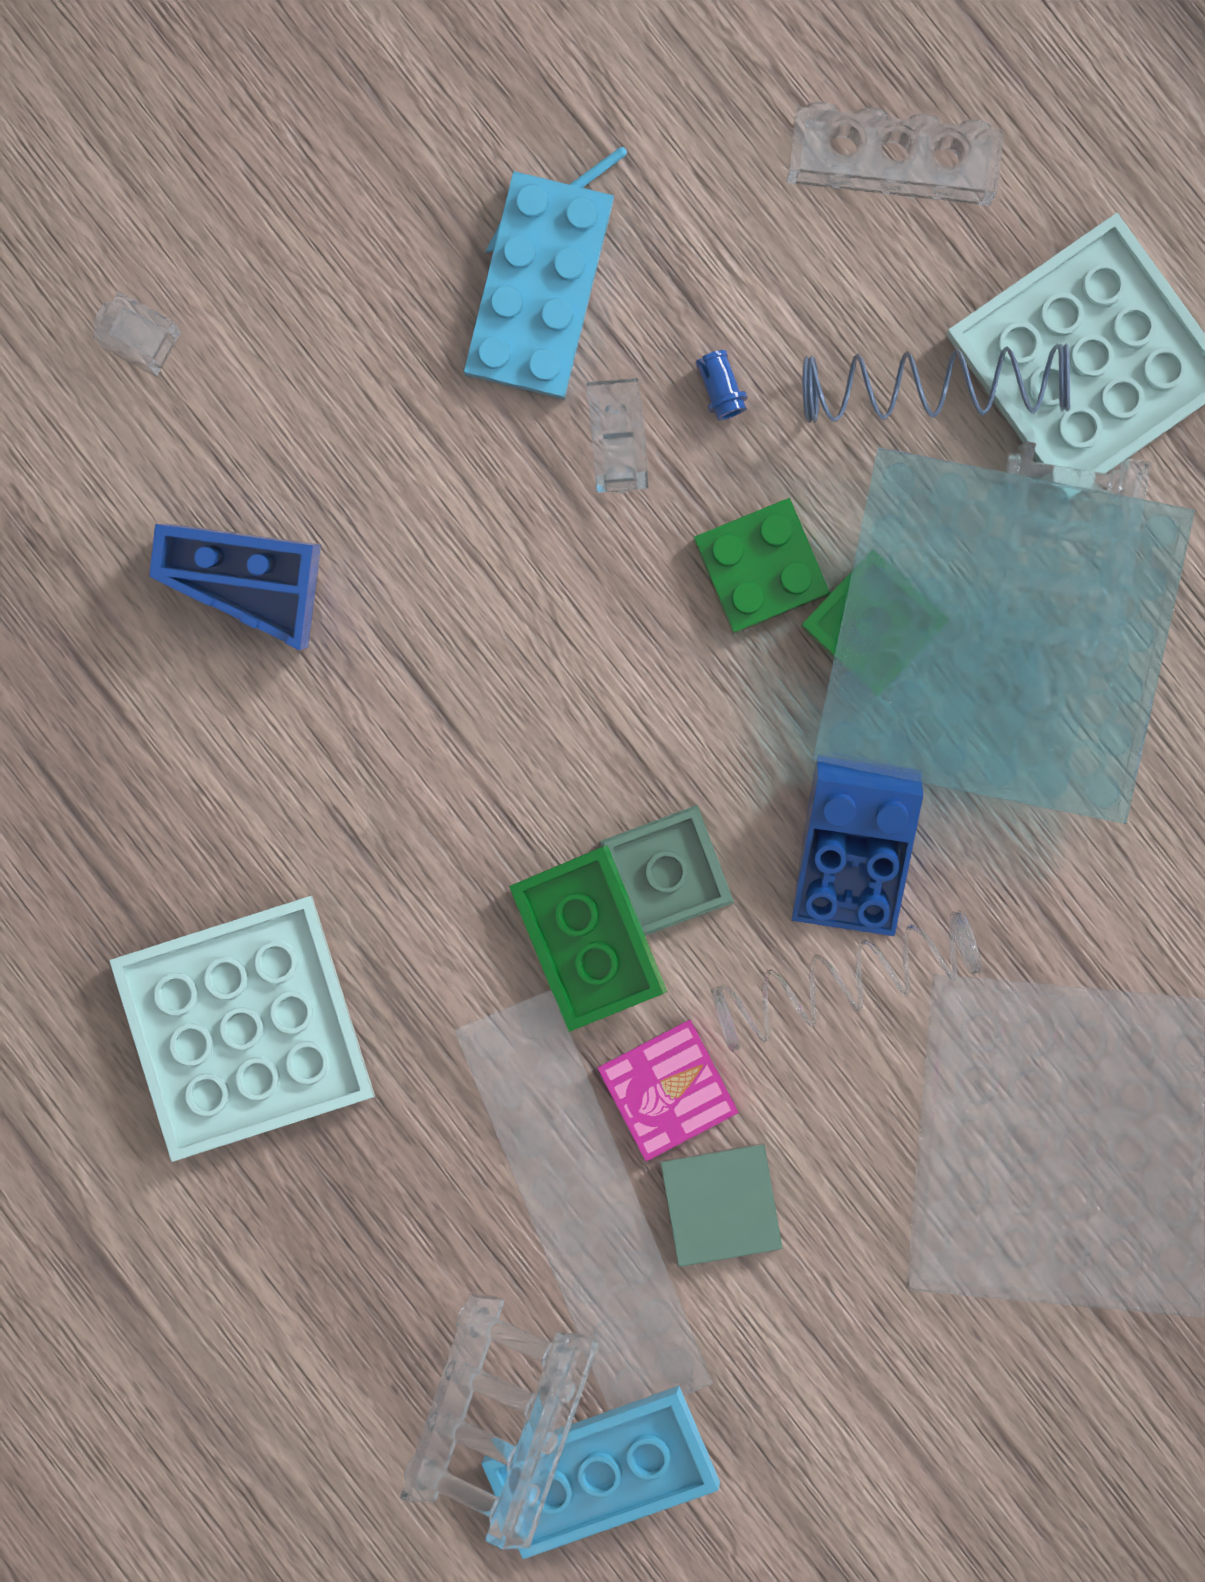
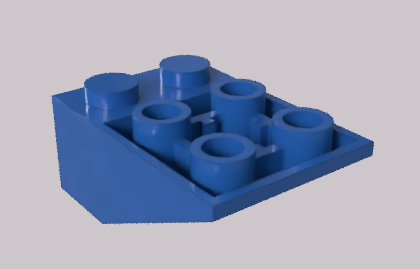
[792,754,923,936]

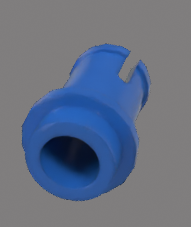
[695,350,748,421]

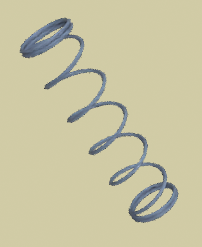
[802,343,1070,423]

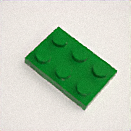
[509,845,668,1032]

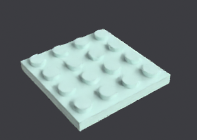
[946,212,1205,502]
[109,896,375,1162]

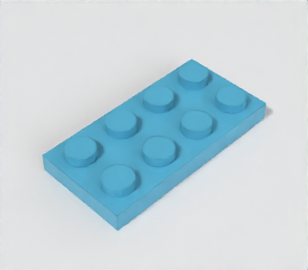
[464,171,614,400]
[481,1386,720,1559]

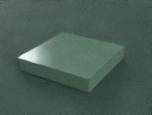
[600,805,734,936]
[660,1143,783,1267]

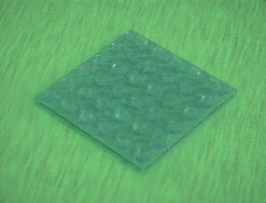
[813,447,1195,824]

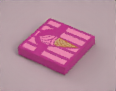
[597,1019,739,1161]

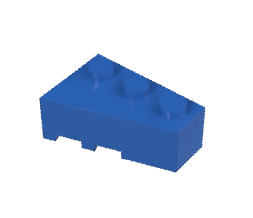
[149,523,321,651]

